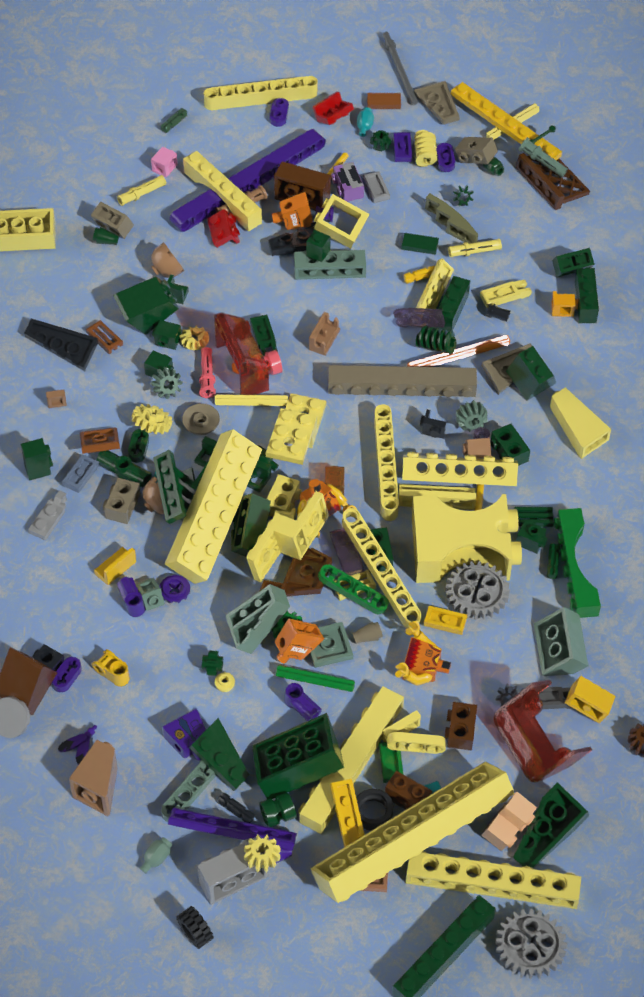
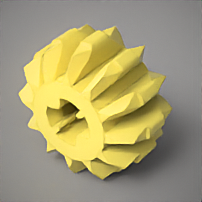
[244,834,280,872]

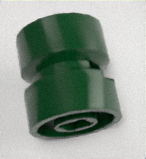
[259,792,297,827]

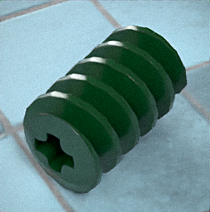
[415,326,457,354]

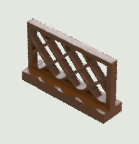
[515,153,590,210]

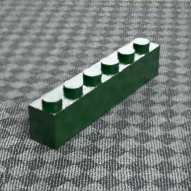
[392,895,496,997]

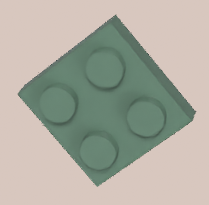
[310,622,353,668]

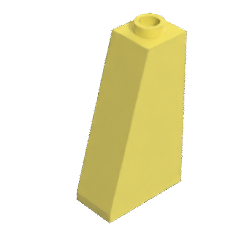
[550,387,611,459]

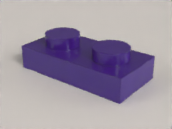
[393,132,412,162]

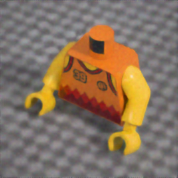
[296,479,357,538]
[395,621,451,686]

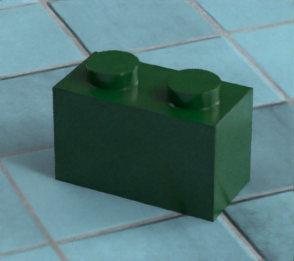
[20,438,53,481]

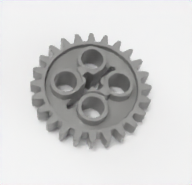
[445,561,510,620]
[495,909,567,979]

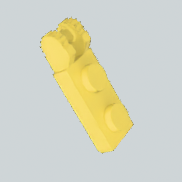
[480,280,532,308]

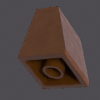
[0,647,58,715]

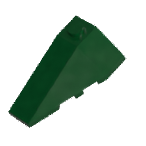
[513,782,590,869]

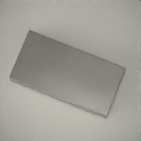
[363,171,390,203]

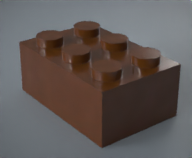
[274,161,331,211]

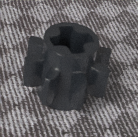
[496,683,522,711]

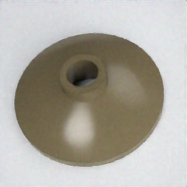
[182,403,220,435]

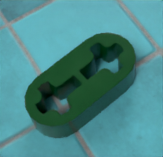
[128,429,149,463]

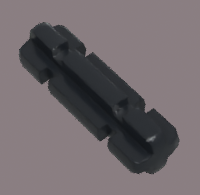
[218,793,255,823]

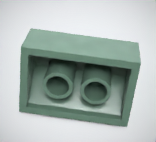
[534,607,588,676]

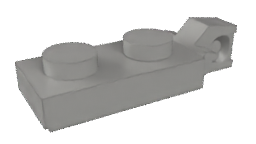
[28,491,67,540]

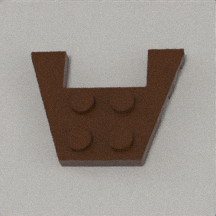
[259,548,333,597]

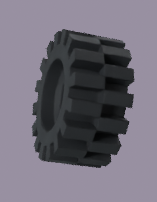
[176,906,214,949]

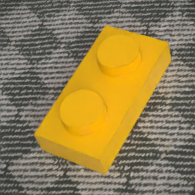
[424,606,467,635]

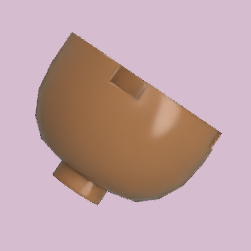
[151,242,185,278]
[143,477,164,515]

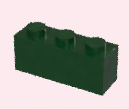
[575,268,599,323]
[435,276,470,331]

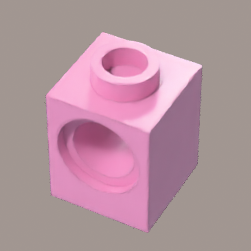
[151,147,178,177]

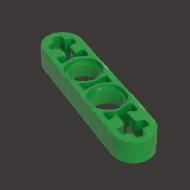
[318,564,389,614]

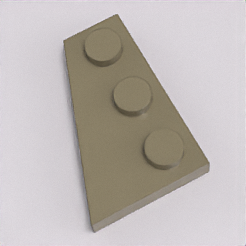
[414,81,460,125]
[481,343,532,395]

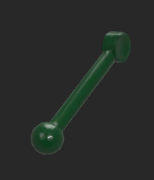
[529,125,556,144]

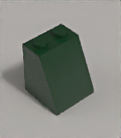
[113,276,179,335]
[506,346,556,400]

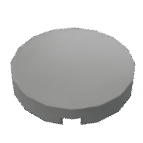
[0,696,30,738]

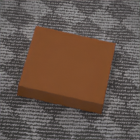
[80,427,120,454]

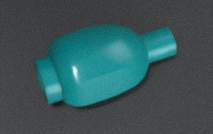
[357,107,374,137]

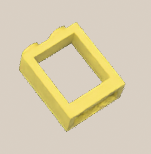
[314,194,369,249]

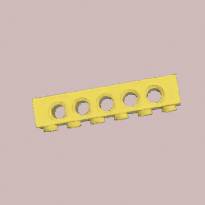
[402,452,518,486]

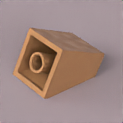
[69,740,118,817]

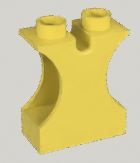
[411,494,522,583]

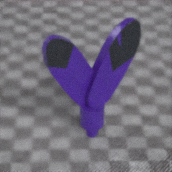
[58,725,97,765]

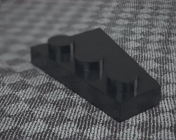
[268,222,317,256]

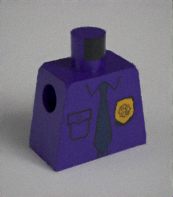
[162,709,206,761]

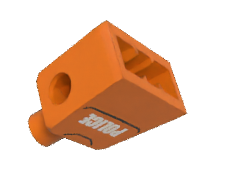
[271,192,313,230]
[275,619,324,664]

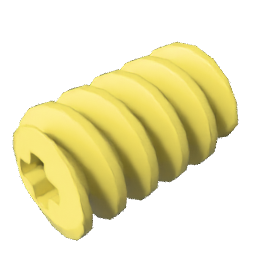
[414,130,437,167]

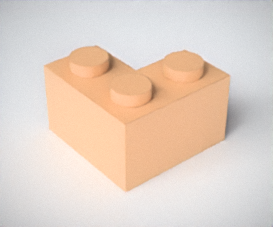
[481,792,537,851]

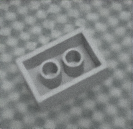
[198,837,268,905]

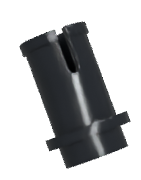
[487,304,511,322]

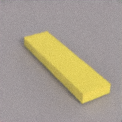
[414,258,454,322]

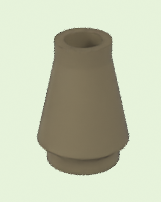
[352,621,383,644]

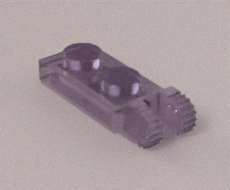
[393,308,445,328]

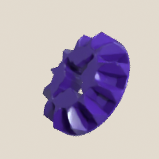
[159,575,190,603]

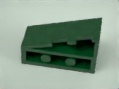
[231,493,271,557]

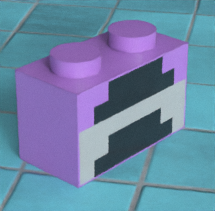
[331,162,364,202]

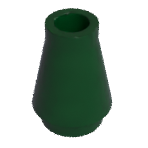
[92,227,119,245]

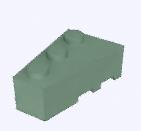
[225,584,290,654]

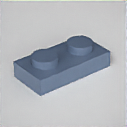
[62,454,99,493]

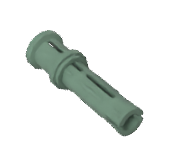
[519,137,568,178]

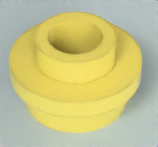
[215,672,235,692]

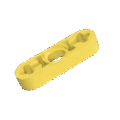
[387,732,446,754]

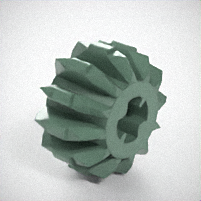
[150,367,183,399]
[456,400,488,432]

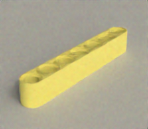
[204,76,318,110]
[374,404,399,521]
[342,508,421,628]

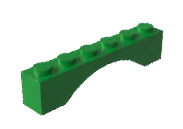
[554,508,601,618]

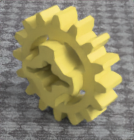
[131,404,173,434]

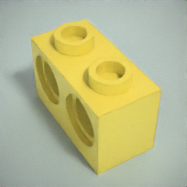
[267,474,302,517]

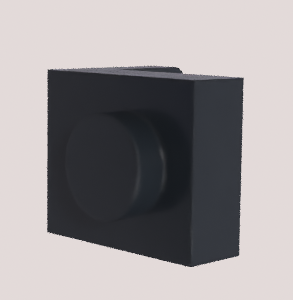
[420,409,446,439]

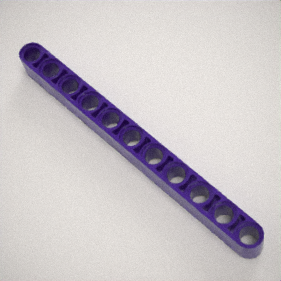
[169,129,326,232]

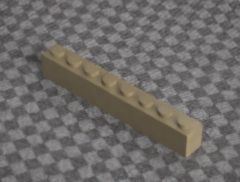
[328,365,477,397]

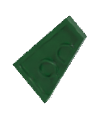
[189,718,249,791]

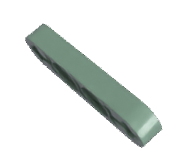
[161,760,217,822]

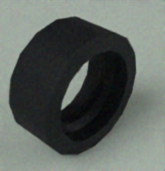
[356,788,393,831]

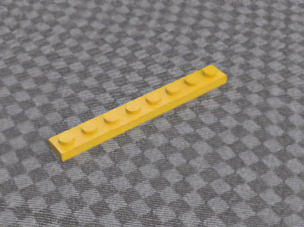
[451,82,562,160]

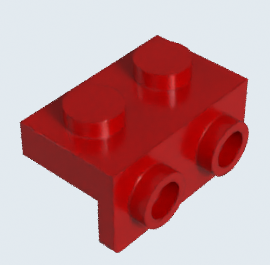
[313,92,354,125]
[207,209,240,248]

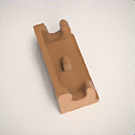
[309,312,340,356]

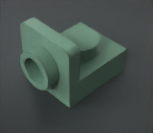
[136,577,164,611]

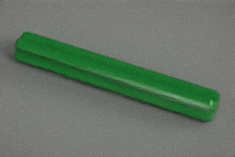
[276,665,355,692]

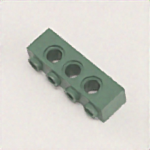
[294,250,366,280]

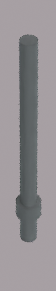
[383,32,418,105]

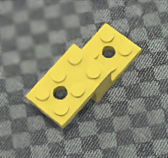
[266,393,326,465]
[247,491,329,582]

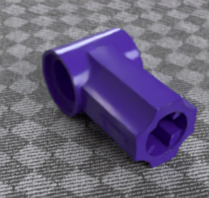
[117,576,145,617]
[284,683,322,721]

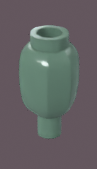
[140,837,172,874]

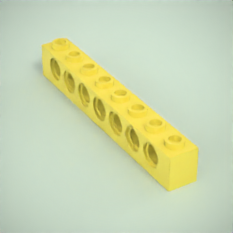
[406,851,581,909]

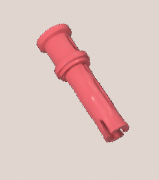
[199,347,216,398]

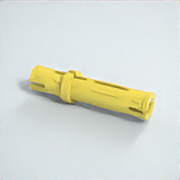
[117,175,166,206]
[448,239,502,257]

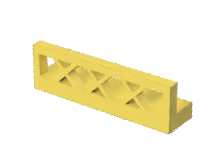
[399,484,476,510]

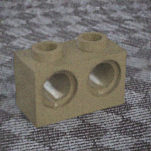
[91,201,134,239]
[103,478,141,524]

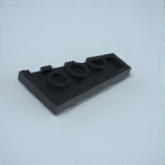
[24,318,99,372]

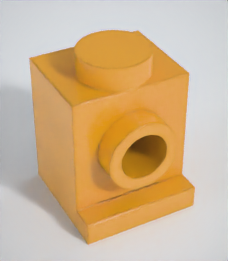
[551,291,578,317]

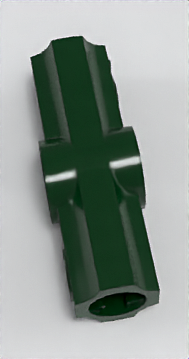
[96,450,152,488]

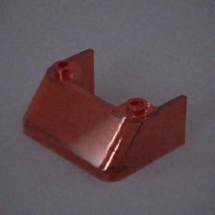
[214,312,271,395]
[494,680,592,783]

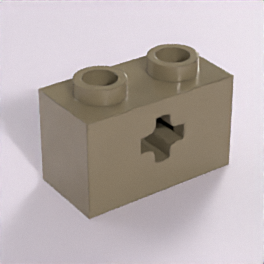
[455,137,498,164]

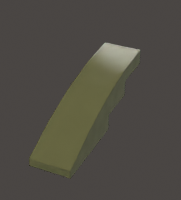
[425,193,478,244]

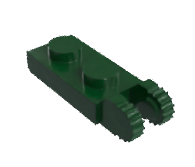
[250,315,278,356]

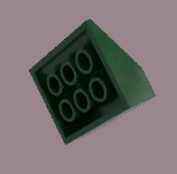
[252,713,344,799]

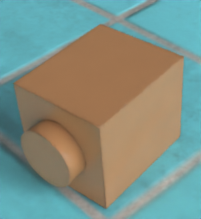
[462,438,491,458]

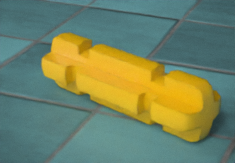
[403,265,435,284]

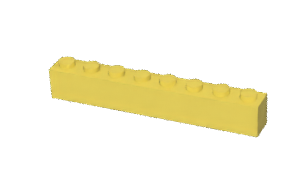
[298,686,404,834]

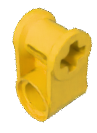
[92,649,130,686]

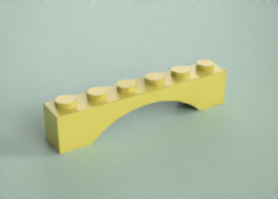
[183,151,262,232]

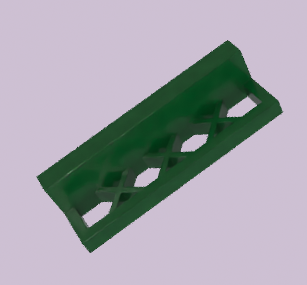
[194,436,271,492]

